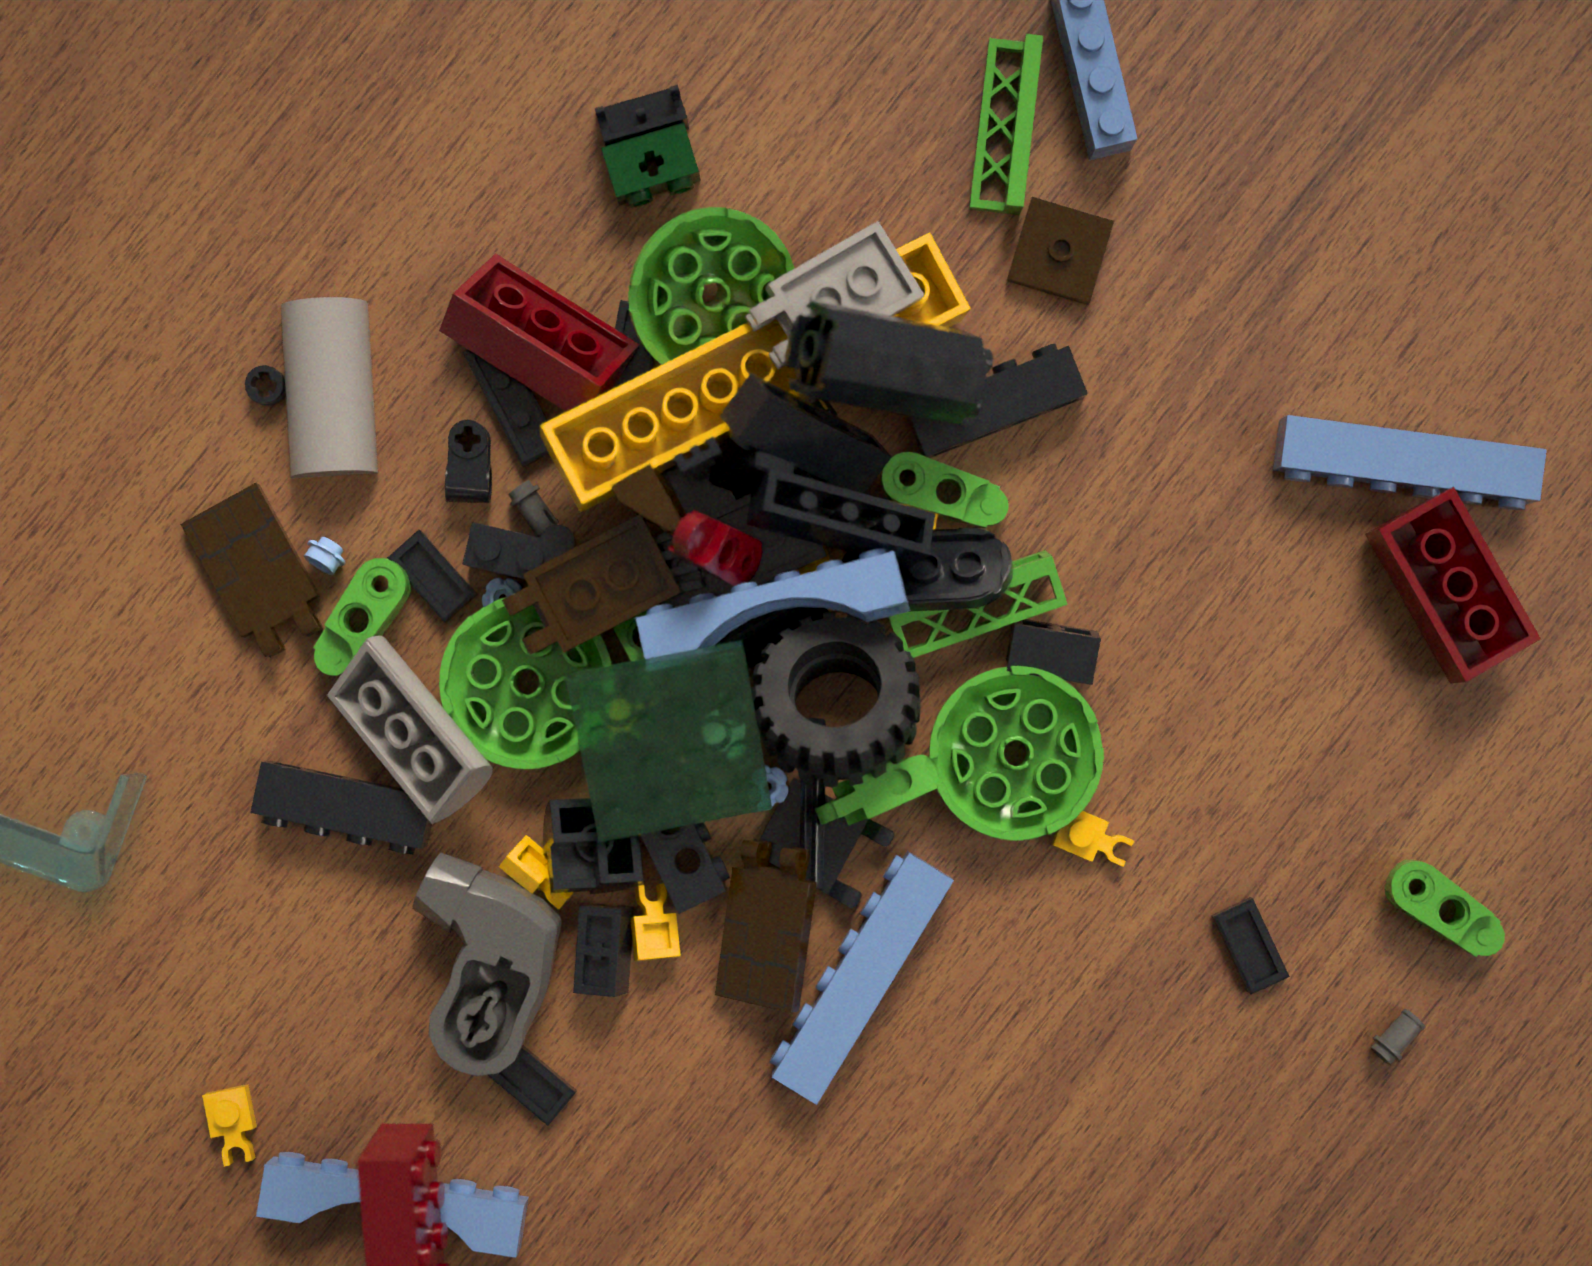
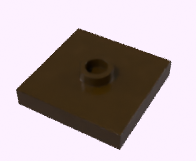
[1006,197,1114,305]

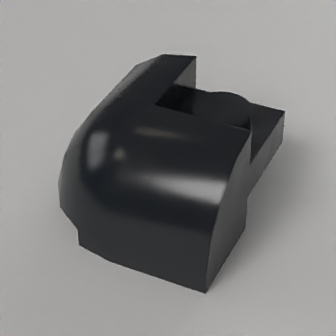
[543,798,643,894]

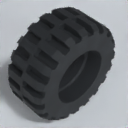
[751,611,921,787]

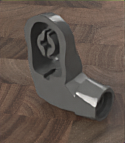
[412,853,562,1076]

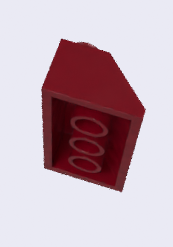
[439,253,640,412]
[1365,487,1541,684]

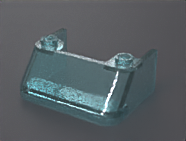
[0,773,147,892]

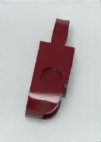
[668,510,763,586]

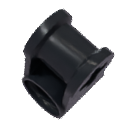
[445,419,492,503]

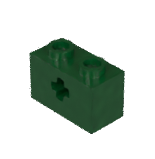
[601,122,701,208]

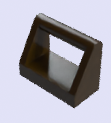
[611,464,688,536]

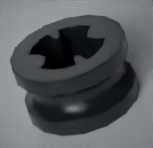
[245,365,286,406]

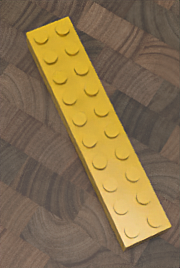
[540,233,971,513]

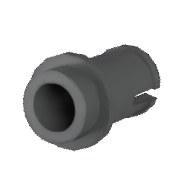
[508,480,559,537]
[1370,1009,1426,1065]

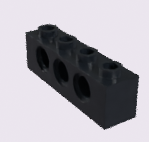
[603,734,730,914]

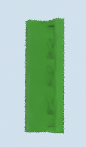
[969,34,1043,215]
[887,550,1068,658]

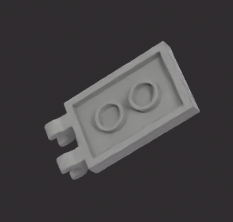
[745,221,924,370]

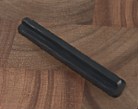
[800,718,826,890]

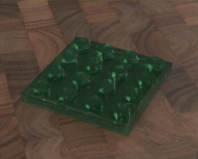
[566,640,772,842]

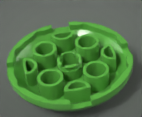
[628,207,795,365]
[439,597,614,769]
[929,666,1104,841]

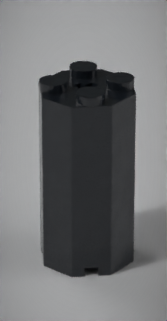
[785,300,993,424]

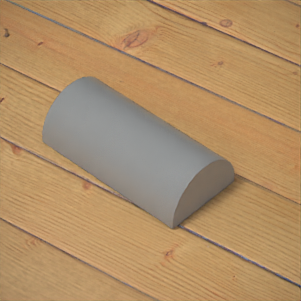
[281,297,378,478]
[327,636,493,824]

